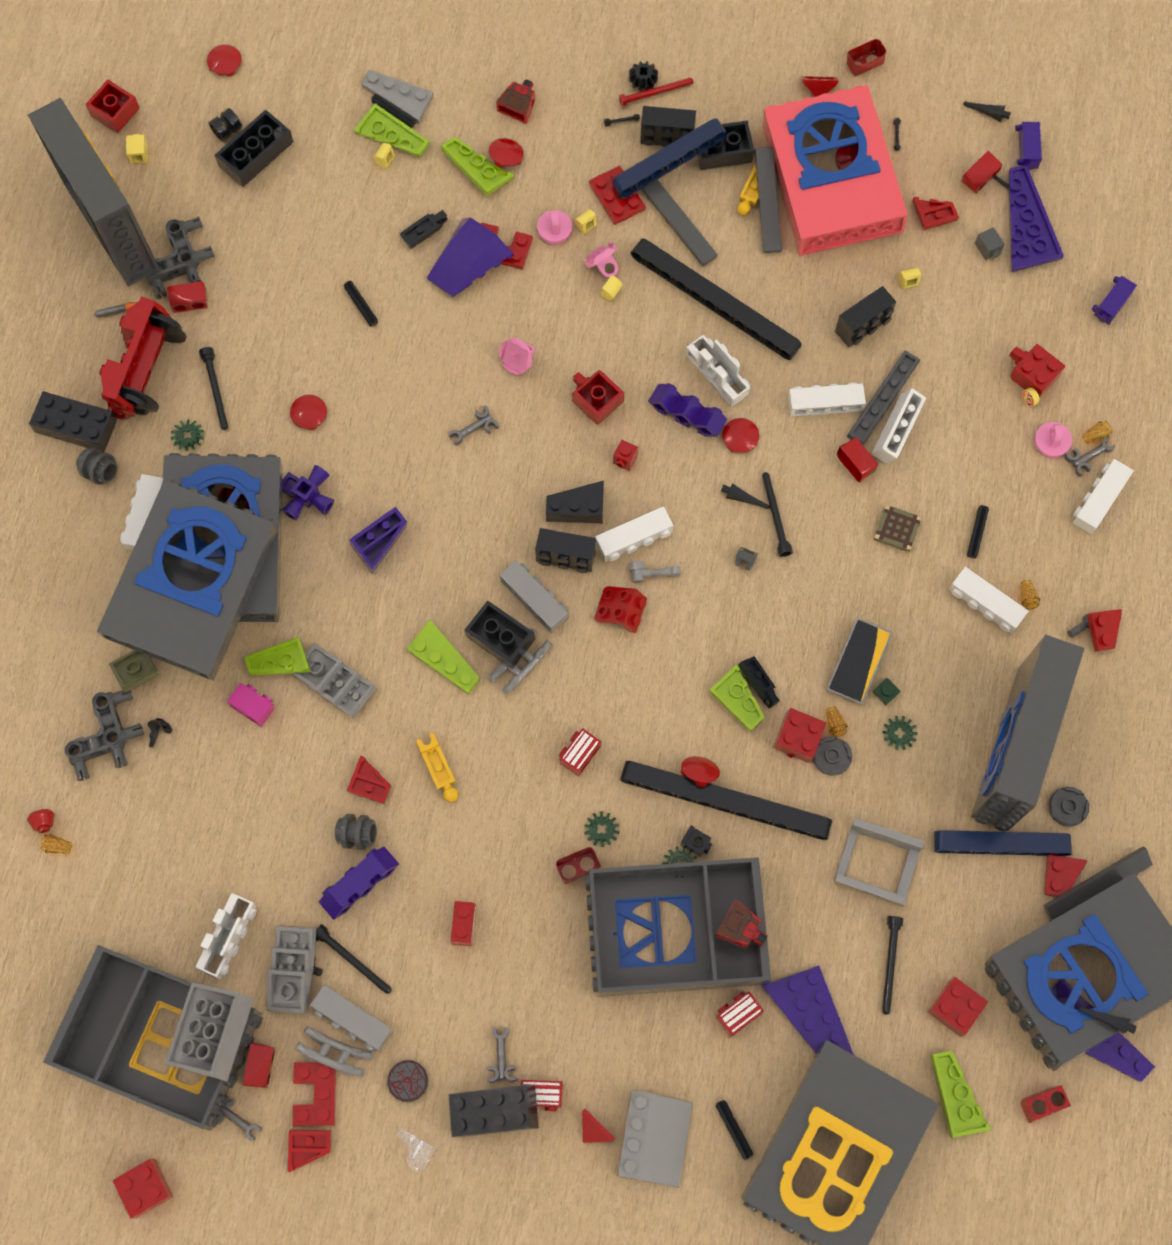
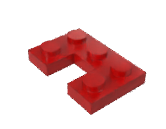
[589,165,646,225]
[481,222,533,270]
[292,1062,336,1127]

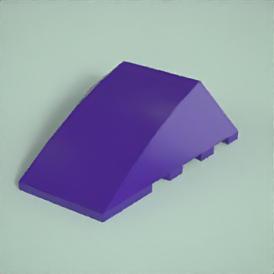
[427,217,514,297]

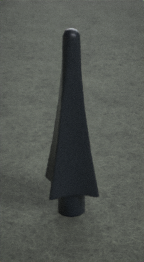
[963,101,1011,122]
[721,483,770,509]
[1079,1007,1137,1034]

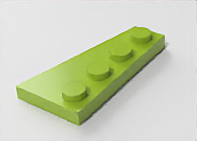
[353,104,430,157]
[441,137,514,196]
[407,620,480,695]
[930,1050,992,1138]

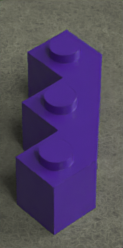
[648,383,727,437]
[319,846,399,920]

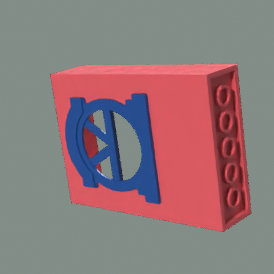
[763,85,908,256]

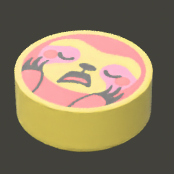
[1022,387,1039,407]

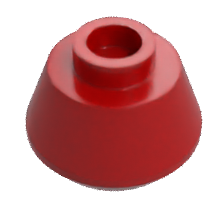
[27,809,55,833]

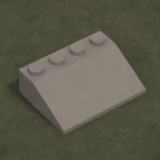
[165,982,254,1081]
[618,1090,692,1187]

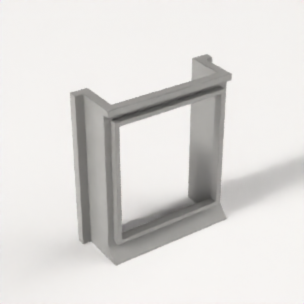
[834,818,924,905]

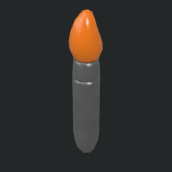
[94,302,136,317]

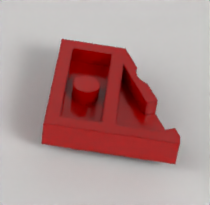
[1087,609,1122,652]
[1044,855,1087,897]
[287,1130,332,1172]

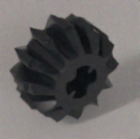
[629,61,658,92]

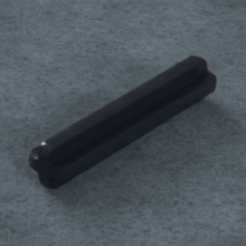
[371,94,416,129]
[344,281,378,327]
[967,505,989,559]
[716,1100,753,1160]

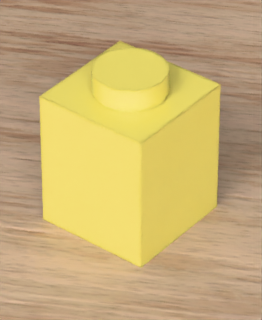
[126,134,148,164]

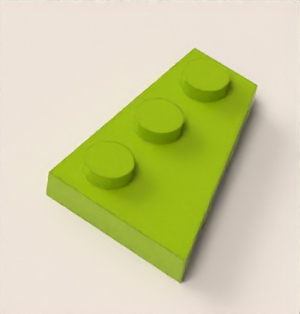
[244,637,311,676]
[709,664,765,732]

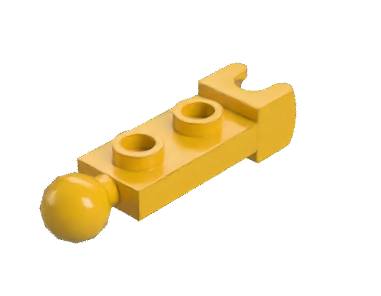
[737,162,775,216]
[416,733,458,802]

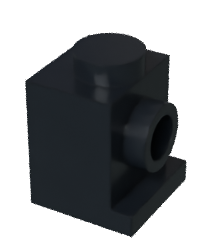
[680,825,713,857]

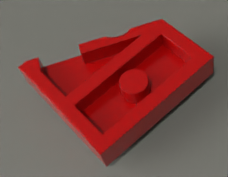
[912,197,959,230]
[347,755,391,805]

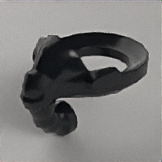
[147,718,172,748]

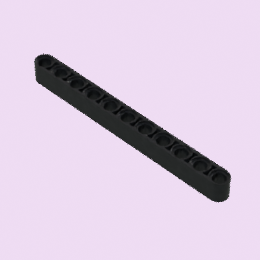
[630,238,802,360]
[620,761,832,840]

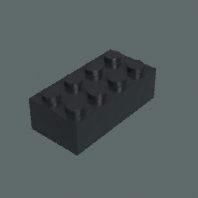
[215,109,294,187]
[29,391,117,452]
[449,1085,539,1137]

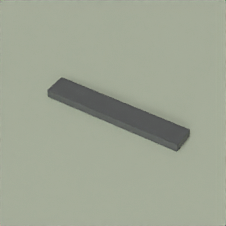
[754,147,782,253]
[641,179,718,266]
[847,351,921,445]
[1043,846,1153,921]

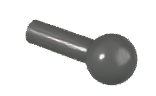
[1068,613,1090,638]

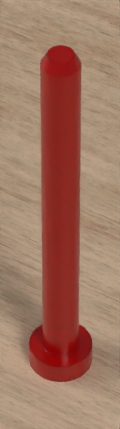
[619,78,693,107]

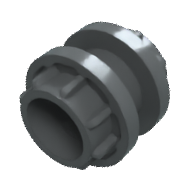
[76,447,118,485]
[335,814,377,850]

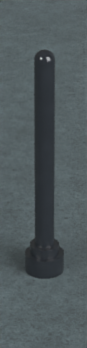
[199,347,228,430]
[762,472,793,557]
[882,916,904,1015]
[316,924,392,994]

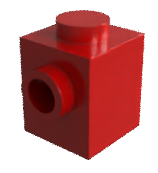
[613,439,638,471]

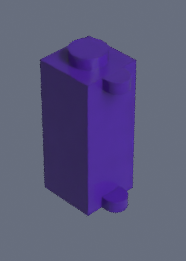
[1015,122,1042,170]
[1092,276,1137,325]

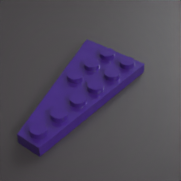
[1008,164,1064,272]
[762,966,854,1055]
[1050,979,1155,1082]

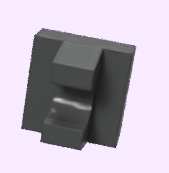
[735,547,758,570]

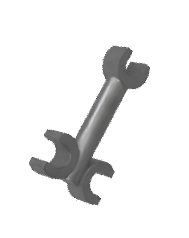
[449,406,499,445]
[1065,437,1116,477]
[487,1027,517,1082]
[217,1099,262,1141]

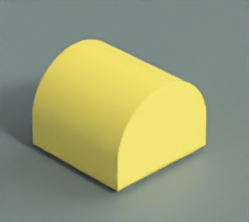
[373,143,395,169]
[574,209,597,235]
[898,267,921,289]
[600,275,623,301]

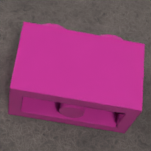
[227,683,275,727]

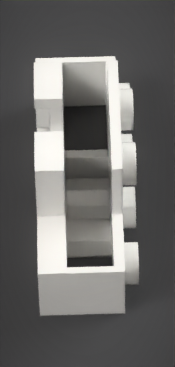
[685,334,750,407]
[195,893,257,980]

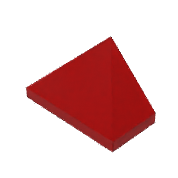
[801,76,838,97]
[582,1109,615,1143]

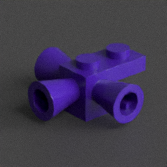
[281,465,334,521]

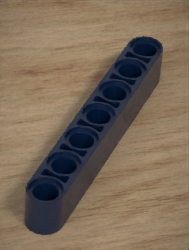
[612,118,727,198]
[934,830,1072,856]

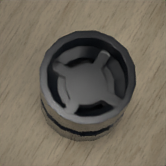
[208,108,242,142]

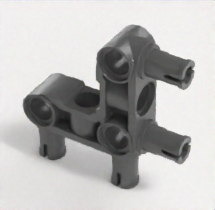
[146,216,215,299]
[65,690,144,781]

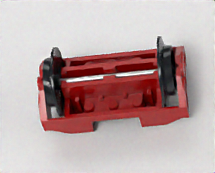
[99,296,187,420]

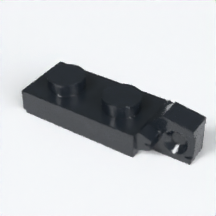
[400,210,448,249]
[738,656,780,709]

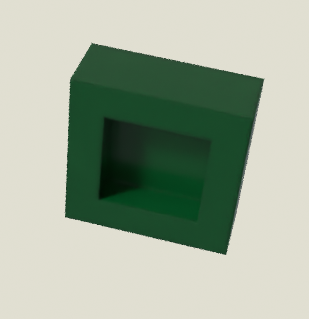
[872,678,901,705]

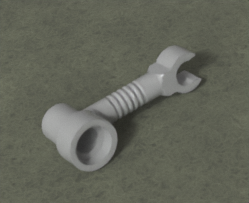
[629,561,680,583]

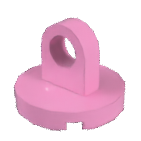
[537,210,572,245]
[584,242,618,277]
[499,338,535,375]
[1034,422,1072,458]

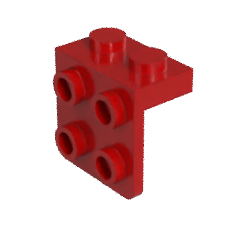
[594,586,647,633]

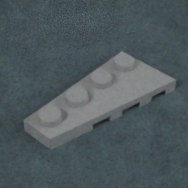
[362,70,433,124]

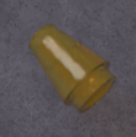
[1083,420,1113,444]
[1020,580,1041,610]
[826,706,848,737]
[40,833,72,854]

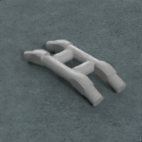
[488,628,552,694]
[295,1026,373,1077]

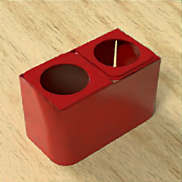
[846,39,886,76]
[961,151,1003,194]
[167,282,208,313]
[837,437,878,482]
[556,847,601,885]
[243,1042,275,1088]
[1021,1085,1071,1123]

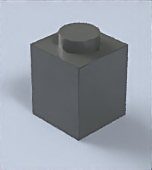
[975,227,1005,260]

